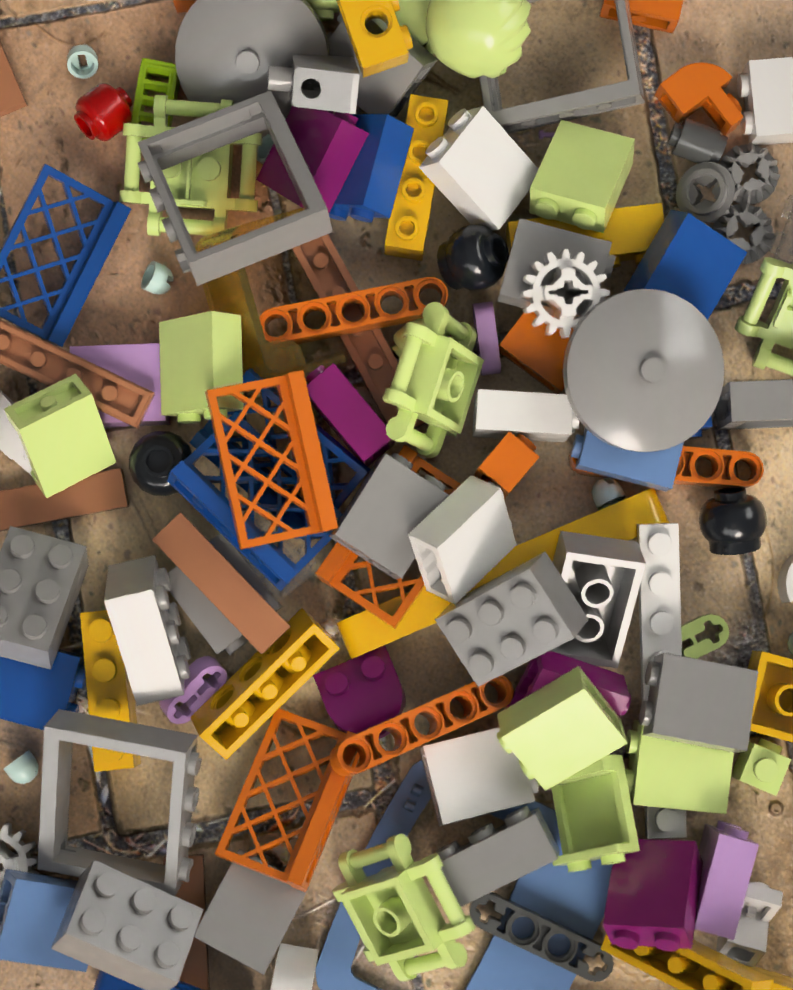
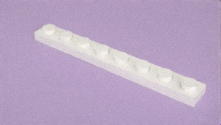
[637,523,687,839]

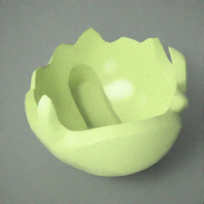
[426,0,531,78]

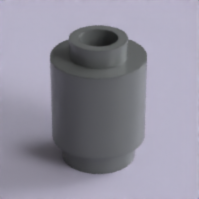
[667,118,728,164]

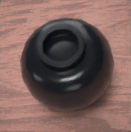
[437,224,509,290]
[129,431,195,496]
[699,487,767,555]

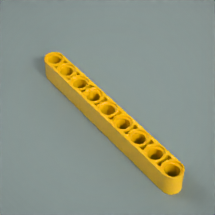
[336,488,669,659]

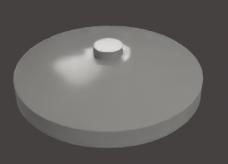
[175,0,330,137]
[563,289,724,452]

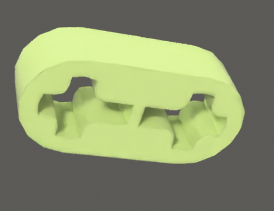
[681,614,729,659]

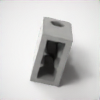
[267,54,360,114]

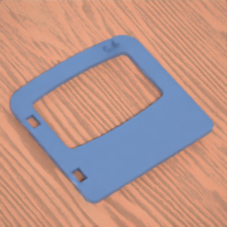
[315,759,612,990]

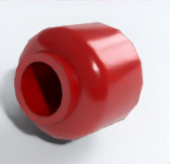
[74,83,133,141]

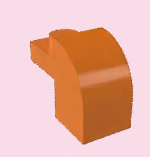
[655,62,744,136]

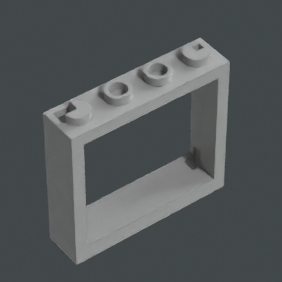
[479,0,645,134]
[137,90,333,286]
[37,709,202,896]

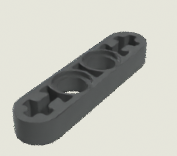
[469,892,614,982]

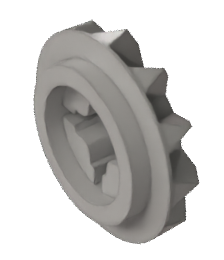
[720,142,780,205]
[676,162,737,223]
[712,202,775,264]

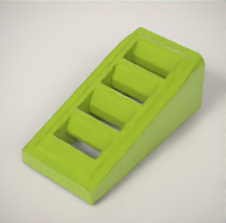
[131,58,180,140]

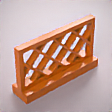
[205,370,338,550]
[315,445,461,629]
[215,708,359,893]

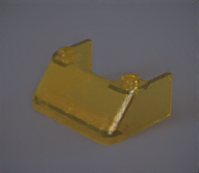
[195,207,346,379]

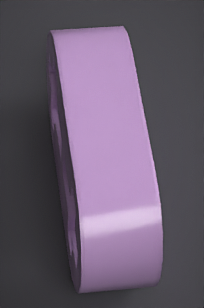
[472,301,501,376]
[159,656,227,724]

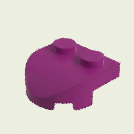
[313,645,406,739]

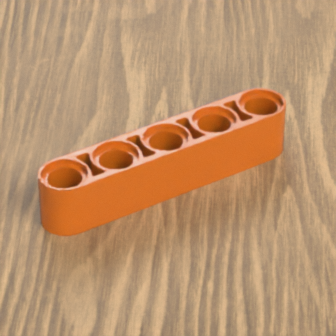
[258,277,448,348]
[568,446,764,488]
[329,675,514,777]

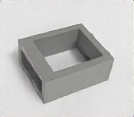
[716,379,793,430]

